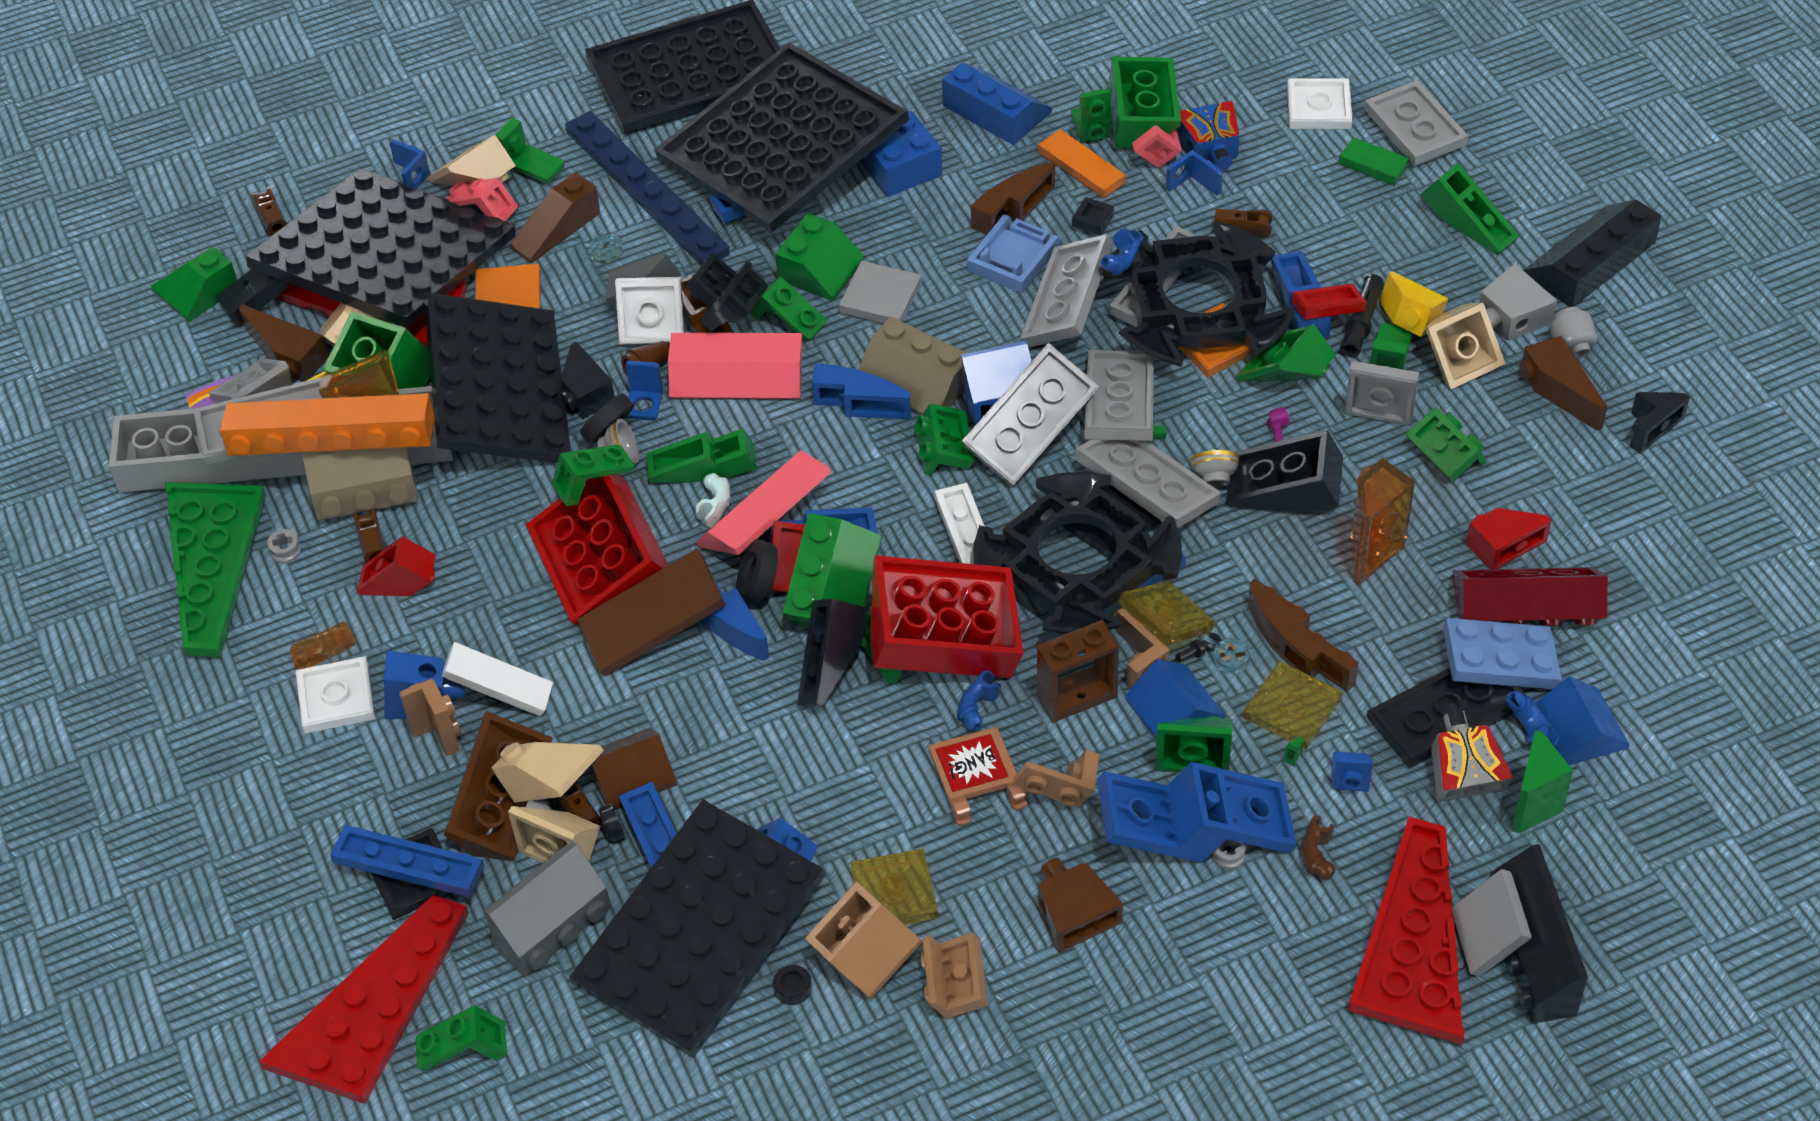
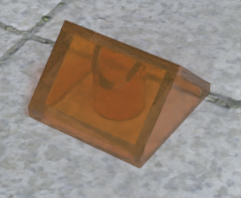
[318,350,400,398]

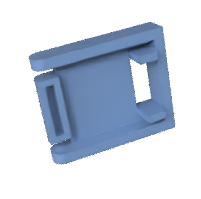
[967,214,1061,294]

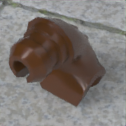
[1301,815,1336,880]

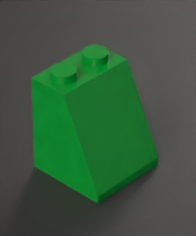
[323,311,431,390]

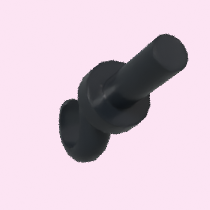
[1175,633,1222,662]

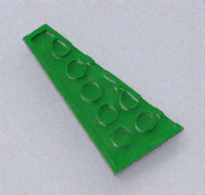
[165,482,266,657]

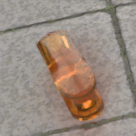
[290,621,356,670]

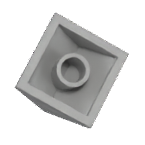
[208,358,292,403]

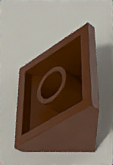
[588,727,677,810]

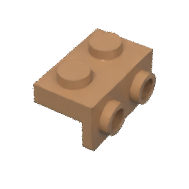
[399,678,462,756]
[920,932,988,1019]

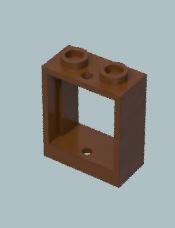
[1037,620,1119,723]

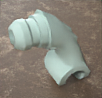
[696,473,730,528]

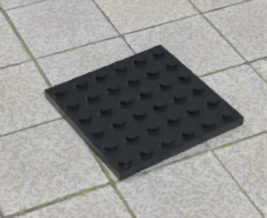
[654,42,910,233]
[246,168,516,328]

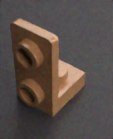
[1116,608,1169,689]
[1013,750,1099,808]

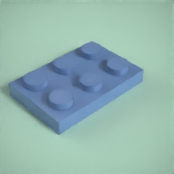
[1443,618,1562,689]

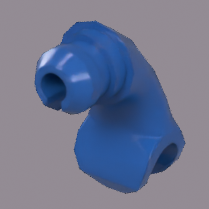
[1101,228,1143,275]
[957,670,1001,731]
[1506,691,1559,746]

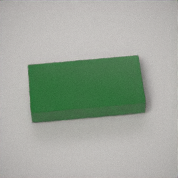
[1338,137,1410,185]

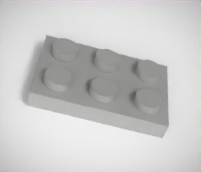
[1364,80,1468,166]

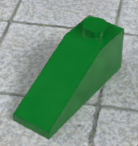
[1420,163,1520,255]

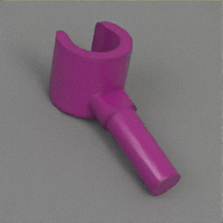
[1267,407,1290,442]

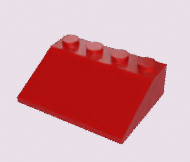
[526,474,669,625]
[871,555,1024,678]

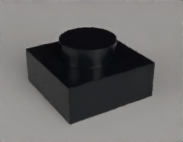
[1072,197,1114,235]

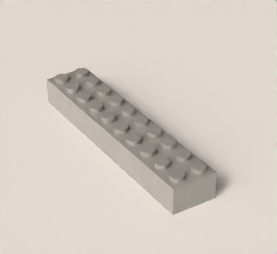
[109,386,453,493]

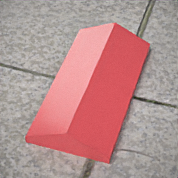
[668,333,802,399]
[696,450,831,555]

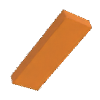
[1038,129,1126,198]

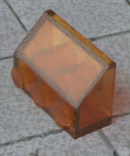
[1351,458,1415,586]

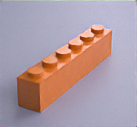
[220,393,435,456]

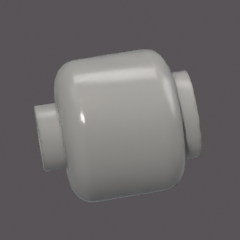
[1549,307,1598,358]

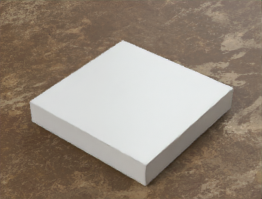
[1287,79,1352,129]
[615,277,684,344]
[296,656,376,734]

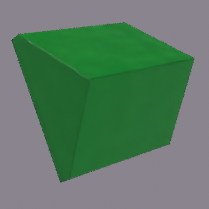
[1512,730,1573,833]

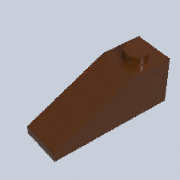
[509,172,601,264]
[239,305,329,382]
[1519,336,1607,431]

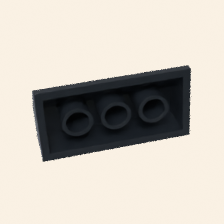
[1523,199,1662,307]
[1489,844,1588,1024]

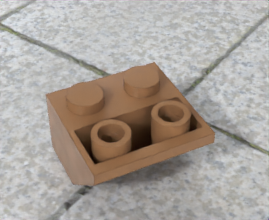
[805,881,923,999]

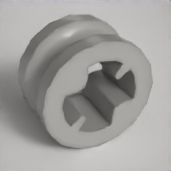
[267,529,301,564]
[1212,840,1246,870]

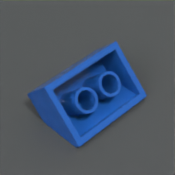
[942,63,1052,145]

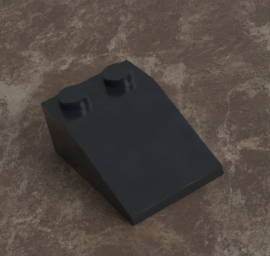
[1227,430,1343,514]

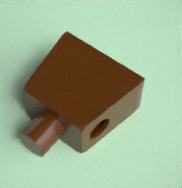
[1038,858,1123,953]

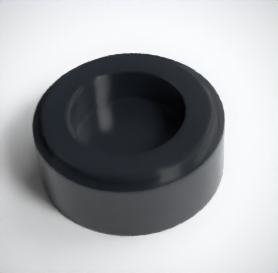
[598,803,626,842]
[773,965,812,1005]

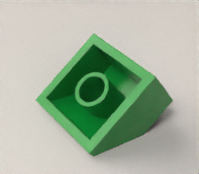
[775,213,865,301]

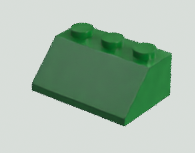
[1108,56,1181,148]
[783,513,882,627]

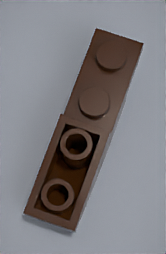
[1248,578,1359,692]

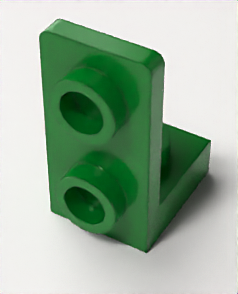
[1071,88,1111,143]
[495,117,565,183]
[749,276,827,342]
[1370,323,1412,370]
[551,445,634,506]
[416,1005,507,1071]

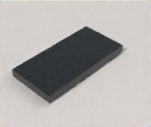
[1367,668,1527,769]

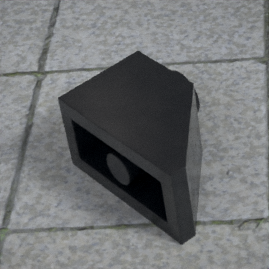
[560,341,615,420]

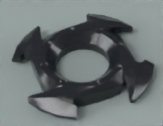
[1103,221,1294,367]
[973,472,1182,634]

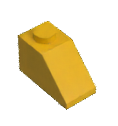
[1379,271,1448,337]

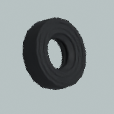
[580,393,634,444]
[736,540,778,603]

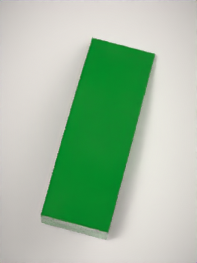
[646,428,757,483]

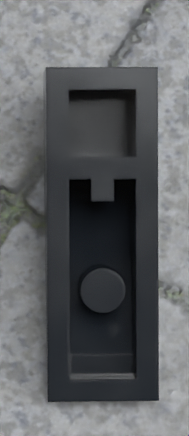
[797,599,868,707]

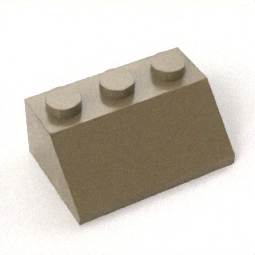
[859,316,966,416]
[302,447,418,521]

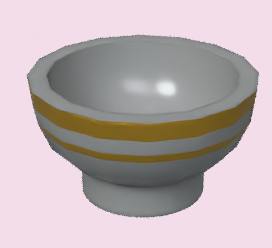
[598,418,640,464]
[1190,450,1239,488]

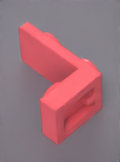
[1132,125,1182,168]
[446,177,519,221]

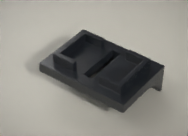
[216,269,289,326]

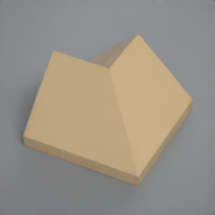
[508,806,600,863]

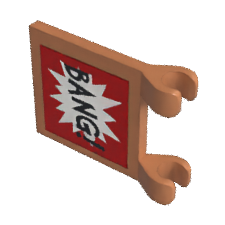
[928,727,1027,826]

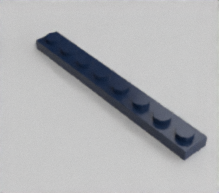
[565,111,730,266]

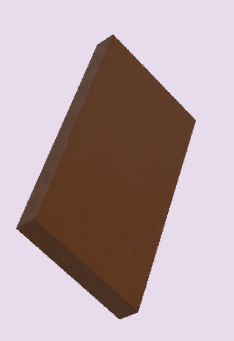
[577,548,726,676]

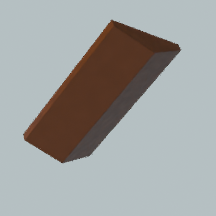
[444,711,553,862]

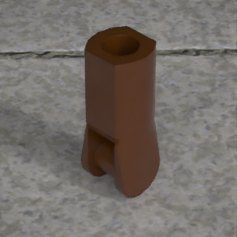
[251,187,287,236]
[1215,209,1273,238]
[353,508,386,562]
[555,781,602,826]

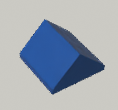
[1125,659,1225,740]
[1535,676,1630,766]

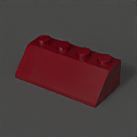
[1452,567,1608,626]

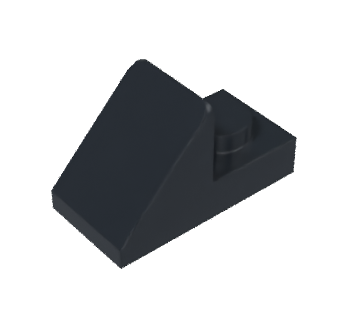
[1630,392,1690,454]

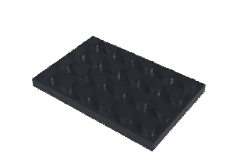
[585,0,781,134]
[424,292,571,463]
[569,799,826,1058]

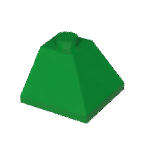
[150,247,237,322]
[1236,324,1336,381]
[1155,716,1232,773]

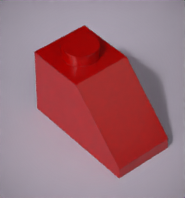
[1466,508,1552,569]
[357,536,436,596]

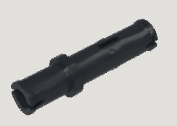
[1340,274,1384,357]

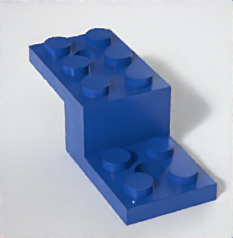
[1097,762,1297,863]

